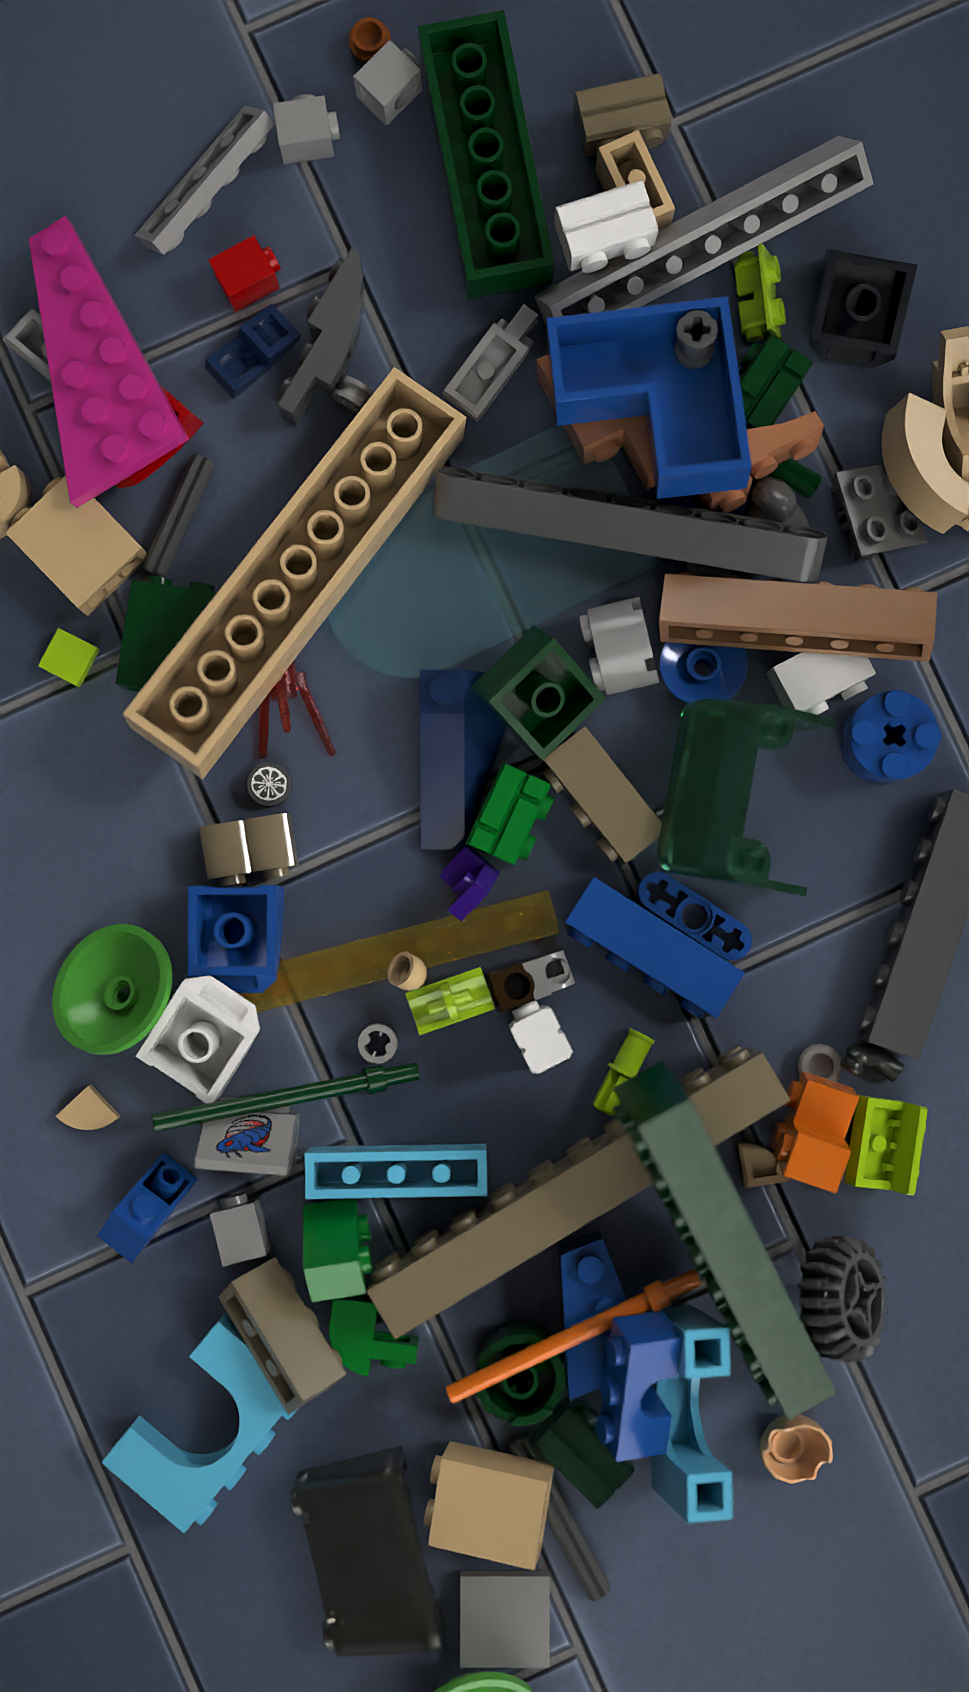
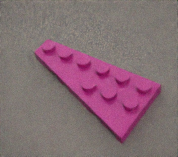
[29,216,189,508]

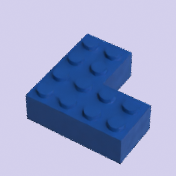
[546,296,752,499]

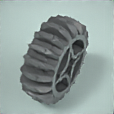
[797,1236,888,1363]

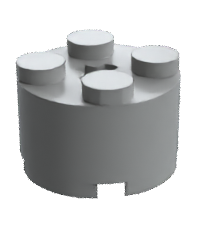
[579,597,659,695]

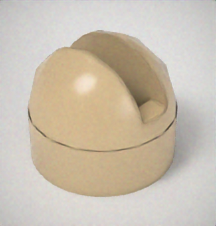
[387,952,427,991]

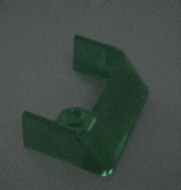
[657,698,836,896]

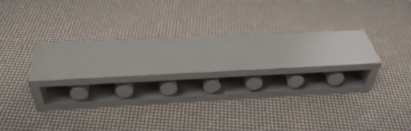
[534,136,874,328]

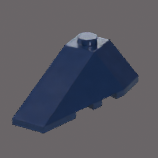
[420,669,506,850]

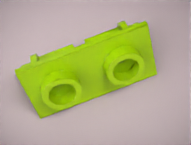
[734,243,786,342]

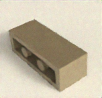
[541,726,668,865]
[218,1257,346,1415]

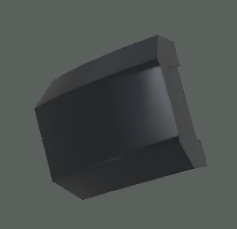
[809,249,918,368]

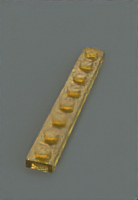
[237,890,560,1013]

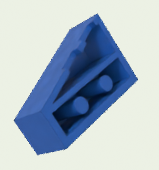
[558,1229,627,1401]

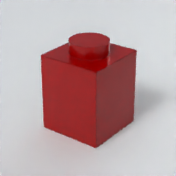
[208,235,281,313]

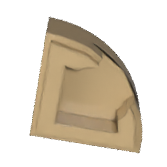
[56,1084,121,1130]
[736,1142,789,1188]

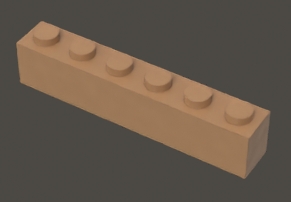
[659,572,937,662]

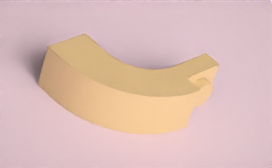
[932,326,969,483]
[882,393,969,534]

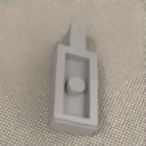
[442,304,538,422]

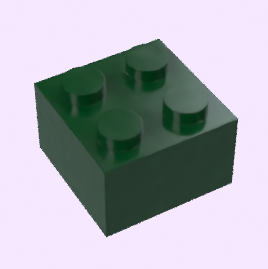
[470,625,606,761]

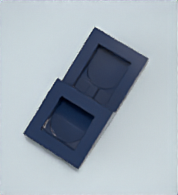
[205,303,301,399]

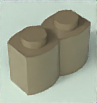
[199,813,299,887]

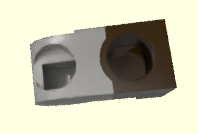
[484,950,575,1012]

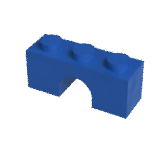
[596,1311,683,1462]

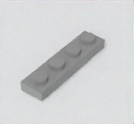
[135,106,275,255]

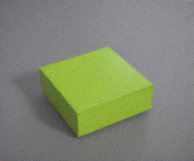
[38,628,100,688]

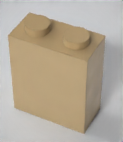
[5,475,147,616]
[424,1441,555,1570]

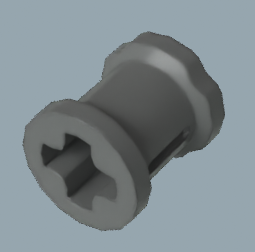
[674,310,718,369]

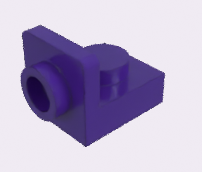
[440,845,500,921]

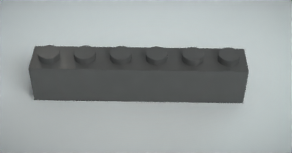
[857,789,969,1059]

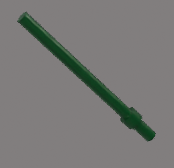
[151,1063,420,1132]

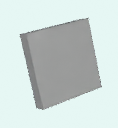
[460,1571,550,1668]

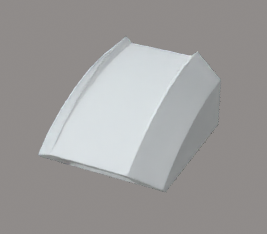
[136,975,260,1104]

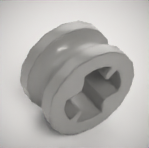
[331,375,374,414]
[358,1023,398,1064]

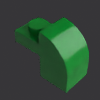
[329,1293,419,1377]

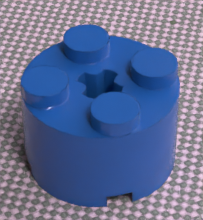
[840,690,941,783]

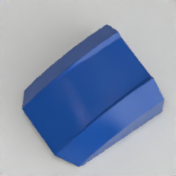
[187,885,284,993]

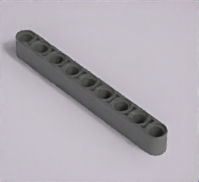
[432,467,828,582]

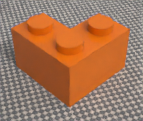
[770,1071,860,1193]

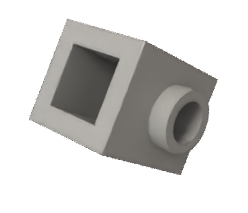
[273,94,340,165]

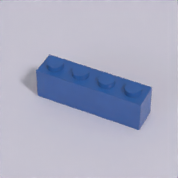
[564,877,745,1020]

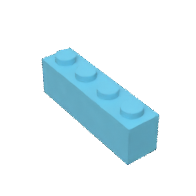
[305,1144,487,1199]

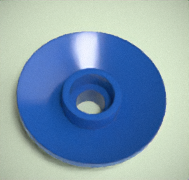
[659,642,748,707]

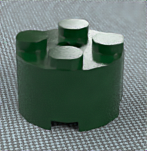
[475,1322,566,1427]

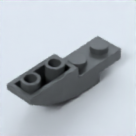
[277,247,364,426]

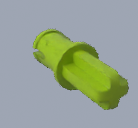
[593,1028,655,1116]

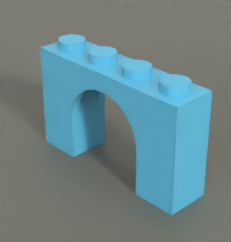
[649,1305,733,1523]
[101,1312,297,1533]

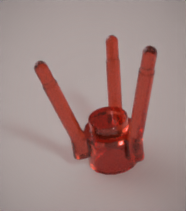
[259,660,336,759]

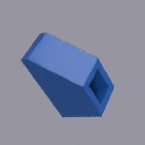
[97,1152,198,1263]

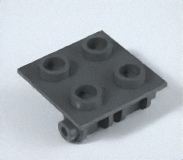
[830,464,928,562]

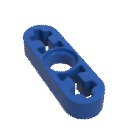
[637,872,752,960]

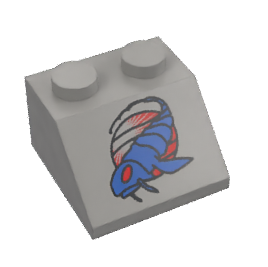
[194,1097,301,1176]

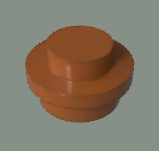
[348,17,391,63]

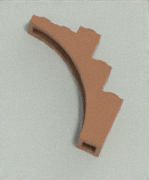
[537,354,824,513]

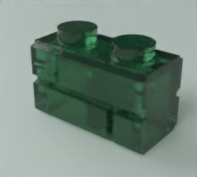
[532,1396,635,1509]

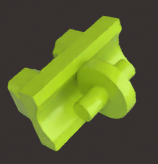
[405,967,495,1035]

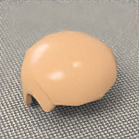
[759,1414,833,1484]

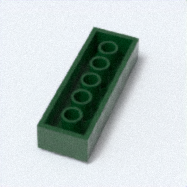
[418,10,555,300]

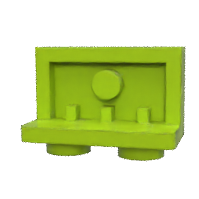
[844,1095,928,1196]

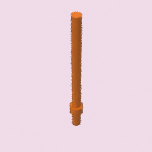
[445,1268,702,1404]

